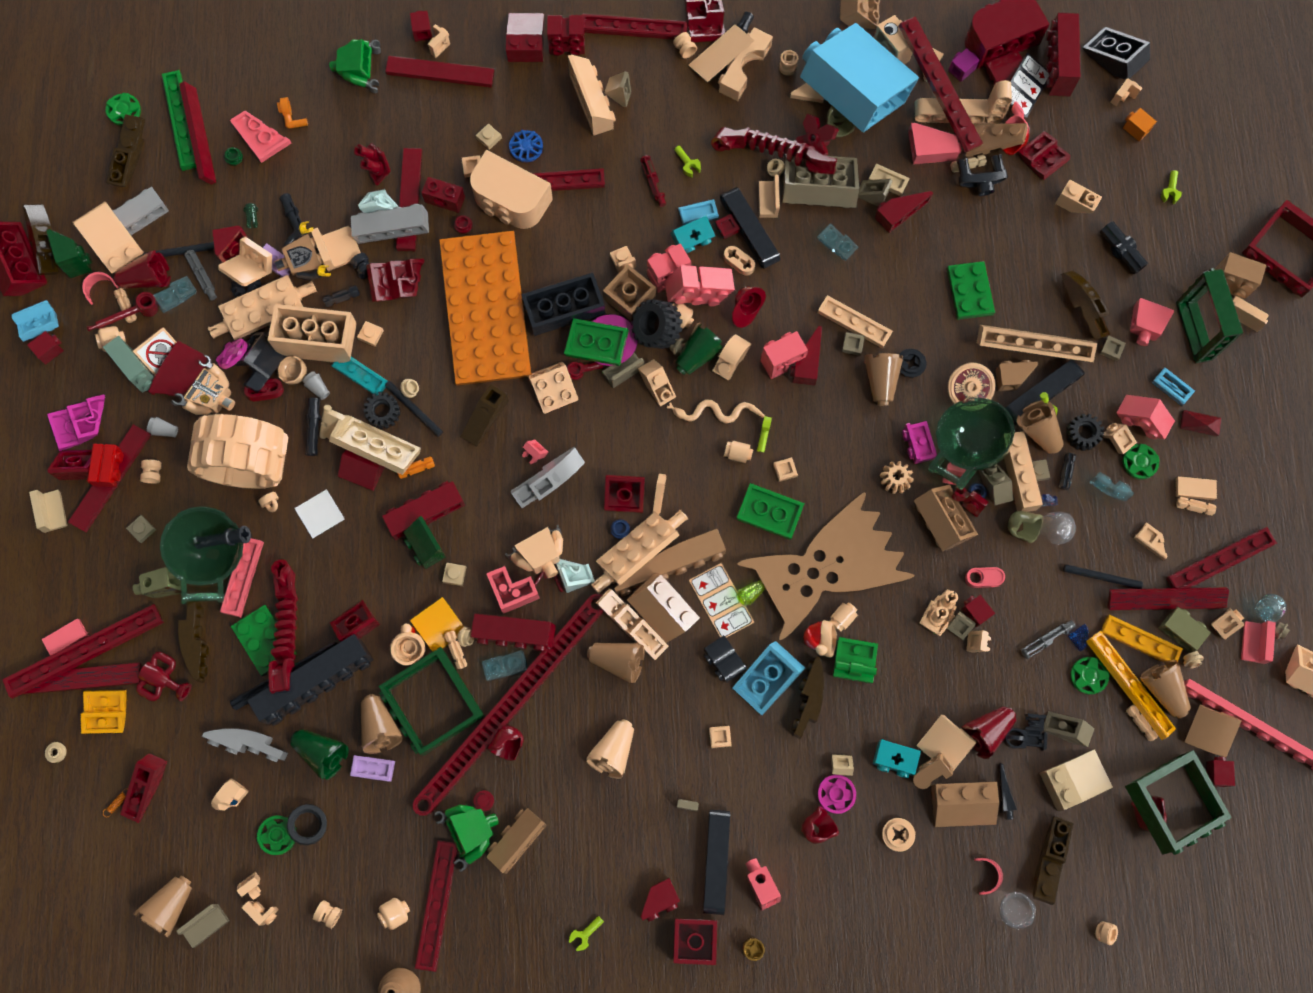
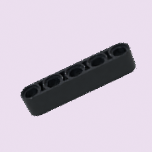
[720,187,781,269]
[1002,359,1085,426]
[703,810,730,915]

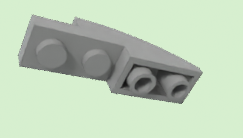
[511,447,585,508]
[202,729,288,762]

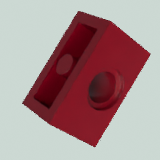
[422,177,465,213]

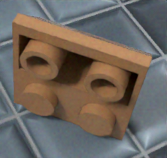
[840,0,880,29]

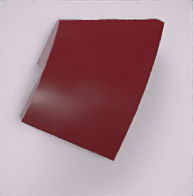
[685,0,725,42]
[366,259,424,302]
[149,341,212,397]

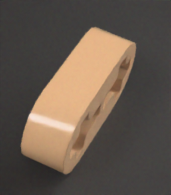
[724,246,755,276]

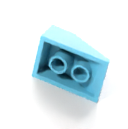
[733,641,805,715]

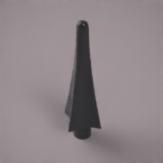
[999,763,1017,820]

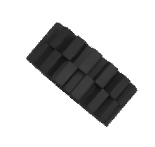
[363,392,400,429]
[1066,414,1104,451]

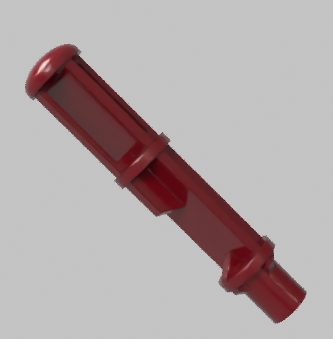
[640,155,666,207]

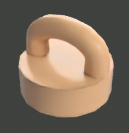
[258,492,279,512]
[1095,921,1118,945]

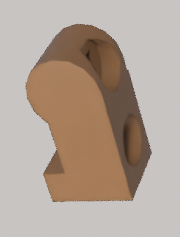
[913,753,953,789]

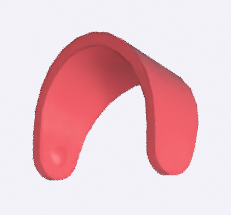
[83,272,119,305]
[974,858,1003,895]

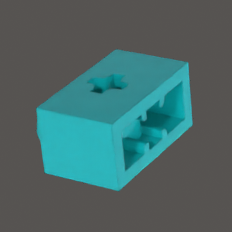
[670,215,715,253]
[872,739,921,778]

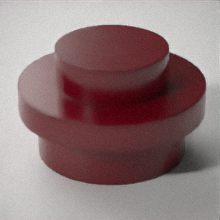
[454,215,473,234]
[474,790,494,811]

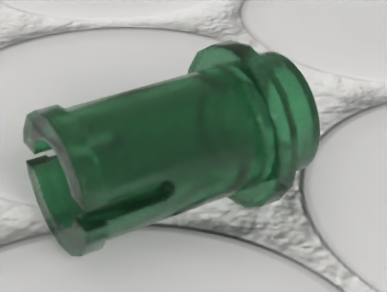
[243,203,258,228]

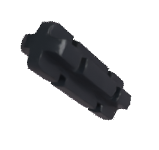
[323,285,360,307]
[1059,453,1076,490]

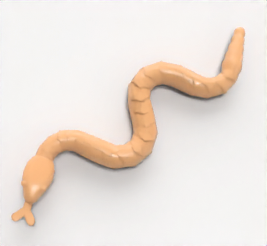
[667,400,765,424]

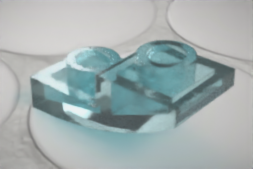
[817,223,859,261]
[154,276,197,313]
[1090,472,1134,501]
[482,651,528,681]

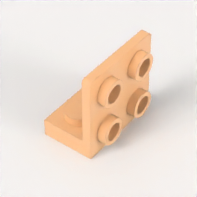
[528,362,578,413]

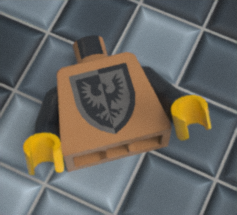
[274,221,331,281]

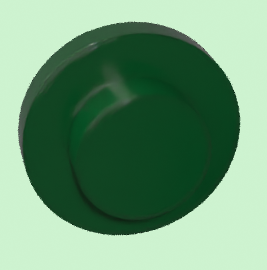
[224,147,243,166]

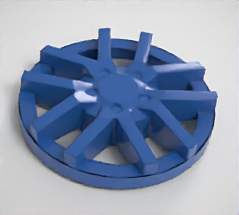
[509,130,543,162]

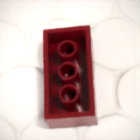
[1046,12,1081,97]

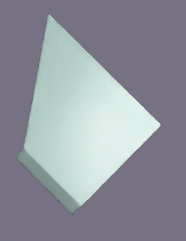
[358,189,398,213]
[556,559,595,593]

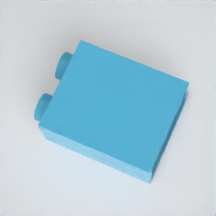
[800,23,919,132]

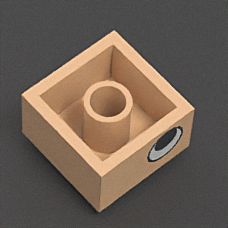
[874,15,912,64]

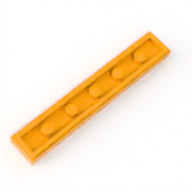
[1086,631,1176,740]

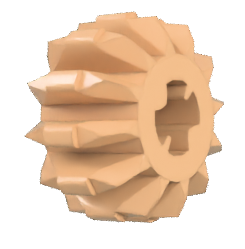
[880,461,913,494]

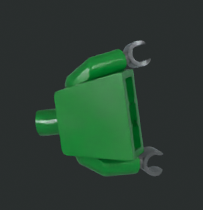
[329,39,381,93]
[434,805,499,872]

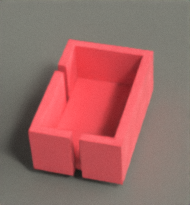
[665,265,735,306]

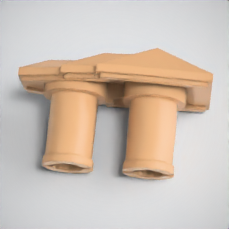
[919,589,958,636]

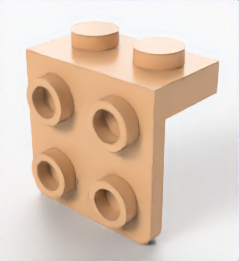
[310,226,361,271]
[218,237,272,286]

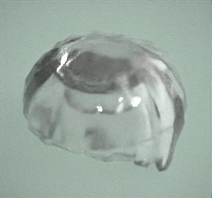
[1040,511,1076,544]
[999,892,1036,930]

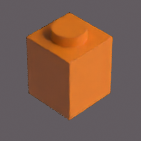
[1123,108,1157,142]

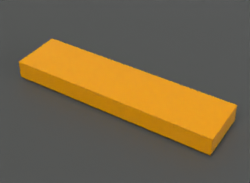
[1101,615,1183,663]

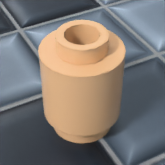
[724,441,753,463]
[829,602,858,632]

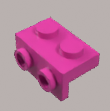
[902,421,938,464]

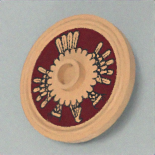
[948,363,995,410]

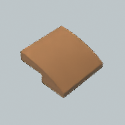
[1185,705,1242,757]

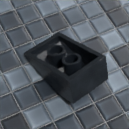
[1083,27,1150,80]

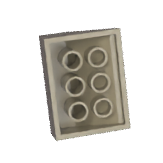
[783,154,859,208]

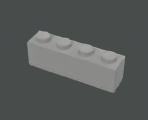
[112,187,169,235]
[351,204,429,244]

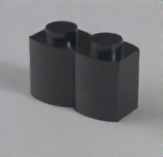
[703,635,746,683]

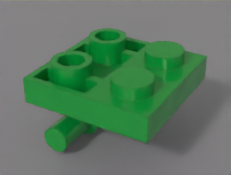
[833,637,878,684]

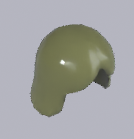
[827,106,856,137]
[1008,511,1043,543]

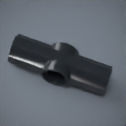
[1100,221,1148,274]

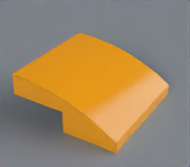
[410,597,464,652]
[81,690,127,734]

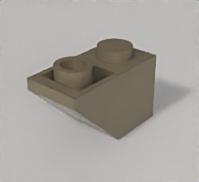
[978,463,1013,505]

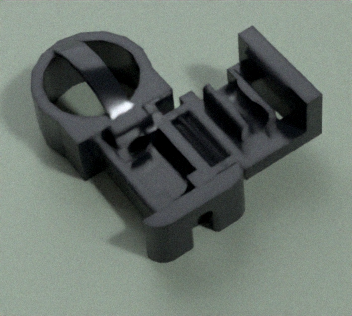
[1004,713,1047,751]

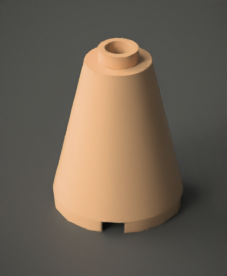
[587,719,634,779]

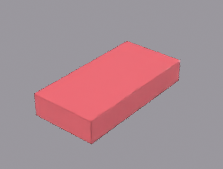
[42,618,89,656]

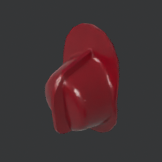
[732,286,766,328]

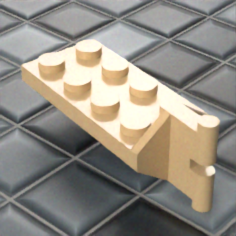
[319,405,421,475]

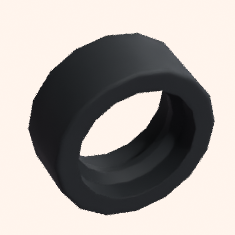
[287,804,327,846]

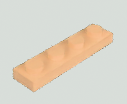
[817,295,893,349]

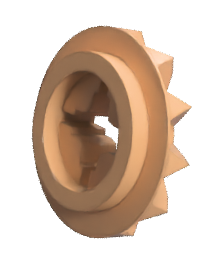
[882,818,915,852]

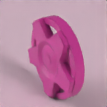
[216,338,248,369]
[818,775,856,814]

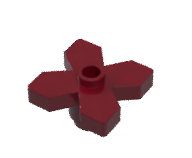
[796,114,839,156]

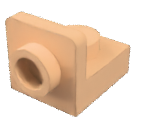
[428,24,450,58]
[1110,78,1142,106]
[610,246,636,273]
[1103,423,1137,454]
[1211,608,1244,639]
[242,901,279,926]

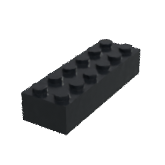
[247,634,374,726]

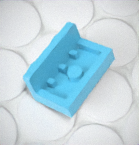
[11,300,59,341]

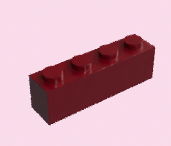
[382,481,465,541]
[470,614,556,651]

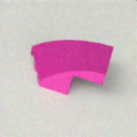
[47,395,105,451]

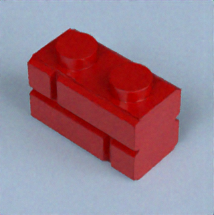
[87,444,124,487]

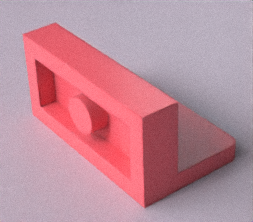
[1241,621,1276,664]

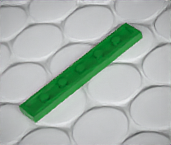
[162,70,197,171]

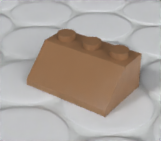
[914,485,978,551]
[627,573,700,643]
[931,782,999,827]
[487,808,547,874]

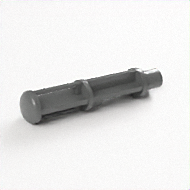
[184,250,217,300]
[1021,620,1076,659]

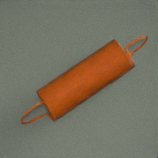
[103,789,126,817]

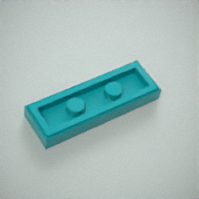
[332,357,388,396]

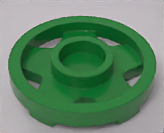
[106,93,141,126]
[1122,444,1160,480]
[1070,657,1109,695]
[257,815,297,855]

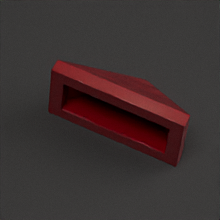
[1180,410,1221,437]

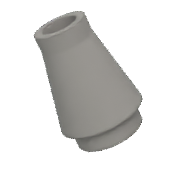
[302,371,330,400]
[147,417,178,438]

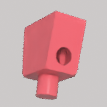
[1130,298,1174,346]
[745,858,781,910]

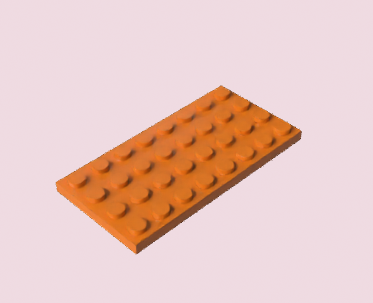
[440,231,531,386]

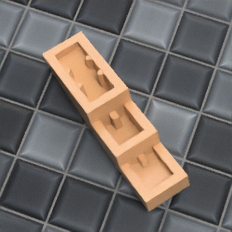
[596,589,668,660]

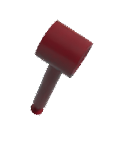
[87,292,159,332]

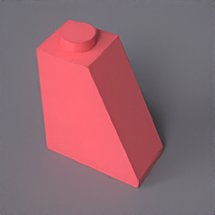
[908,123,961,164]

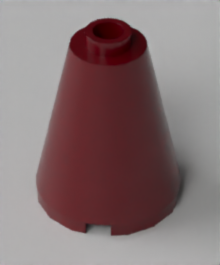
[114,250,171,288]
[961,706,1016,759]

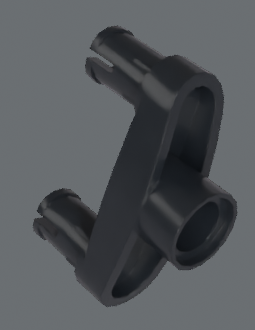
[957,154,1008,196]

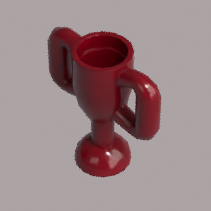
[136,652,192,701]

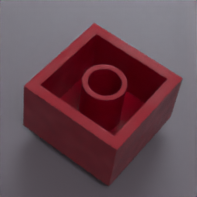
[673,918,717,965]

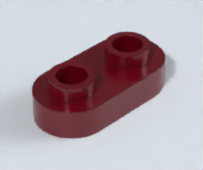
[244,379,284,402]

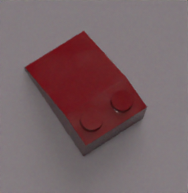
[506,13,544,62]

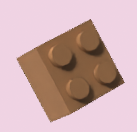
[1215,252,1266,299]
[603,264,656,321]

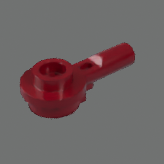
[567,362,603,380]

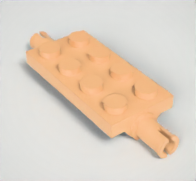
[208,275,317,340]
[591,510,688,594]

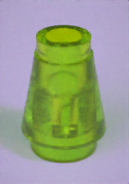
[736,580,766,607]

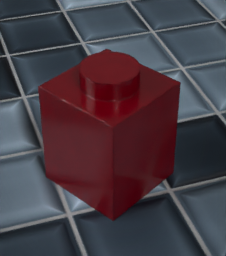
[410,11,432,42]
[27,331,64,365]
[961,594,995,628]
[1206,757,1235,787]

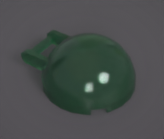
[928,398,1015,490]
[160,506,243,604]

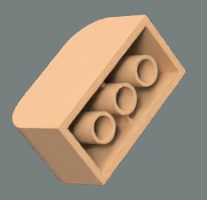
[470,150,553,229]
[268,304,356,363]

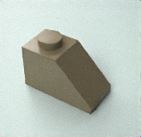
[1044,711,1095,747]

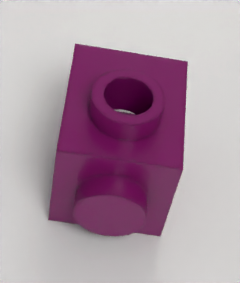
[948,48,979,82]

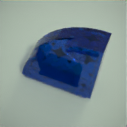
[1041,494,1058,506]
[1068,624,1089,652]

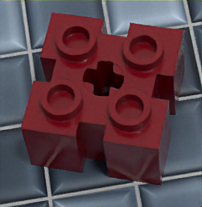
[547,15,585,56]

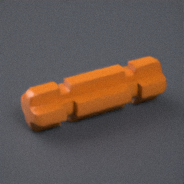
[397,457,435,479]

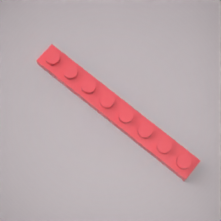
[1184,679,1313,770]

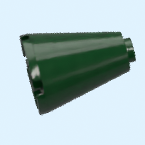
[675,322,725,375]
[291,729,349,780]

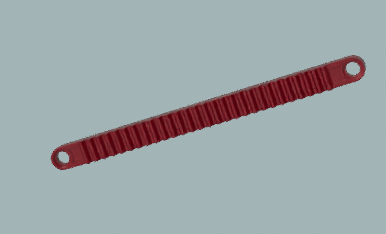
[413,594,604,816]

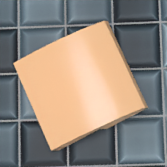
[916,715,977,771]

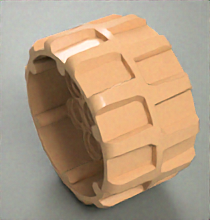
[187,414,288,489]

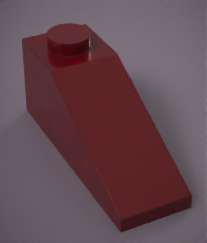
[875,191,933,233]
[790,326,822,386]
[120,753,167,823]

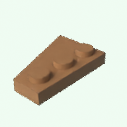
[965,123,1028,158]

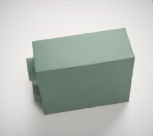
[103,335,155,393]

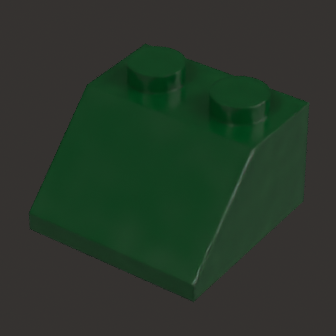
[46,229,92,278]
[404,516,446,569]

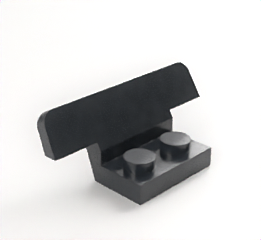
[235,332,285,392]

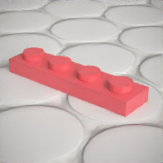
[220,538,264,618]

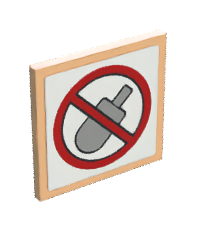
[133,327,177,376]

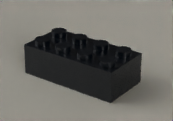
[521,273,605,336]

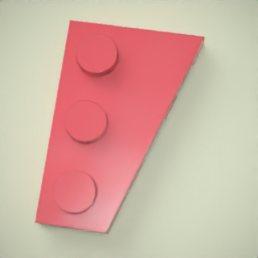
[230,111,292,163]

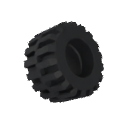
[631,299,683,349]

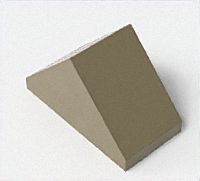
[604,72,631,107]
[858,179,893,206]

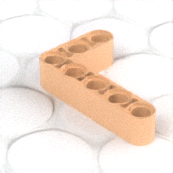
[915,80,1012,124]

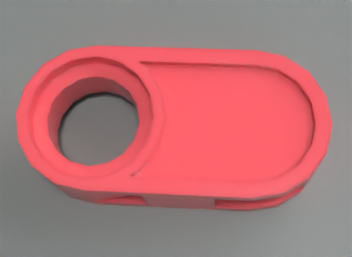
[965,567,1005,588]

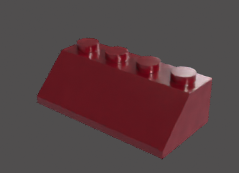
[0,222,47,296]

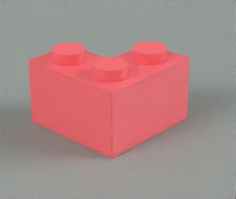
[760,331,808,379]
[1117,395,1175,440]
[487,566,540,614]

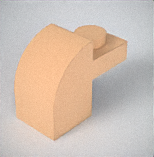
[713,334,751,380]

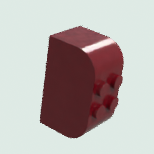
[965,0,1050,69]

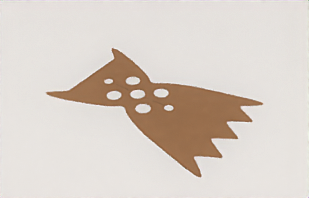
[737,493,914,640]

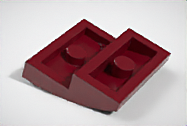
[985,51,1023,83]
[1018,131,1071,180]

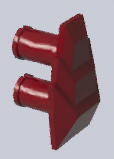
[354,142,391,186]

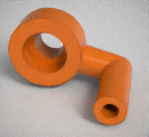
[277,97,308,129]

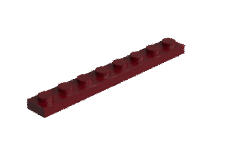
[898,16,983,153]
[2,604,164,699]

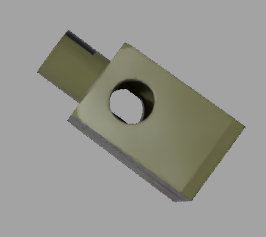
[133,567,186,598]

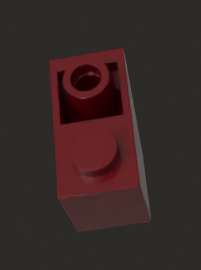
[641,878,680,922]

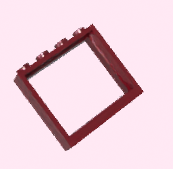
[1242,200,1313,297]

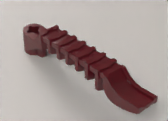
[711,127,837,174]
[269,559,298,694]

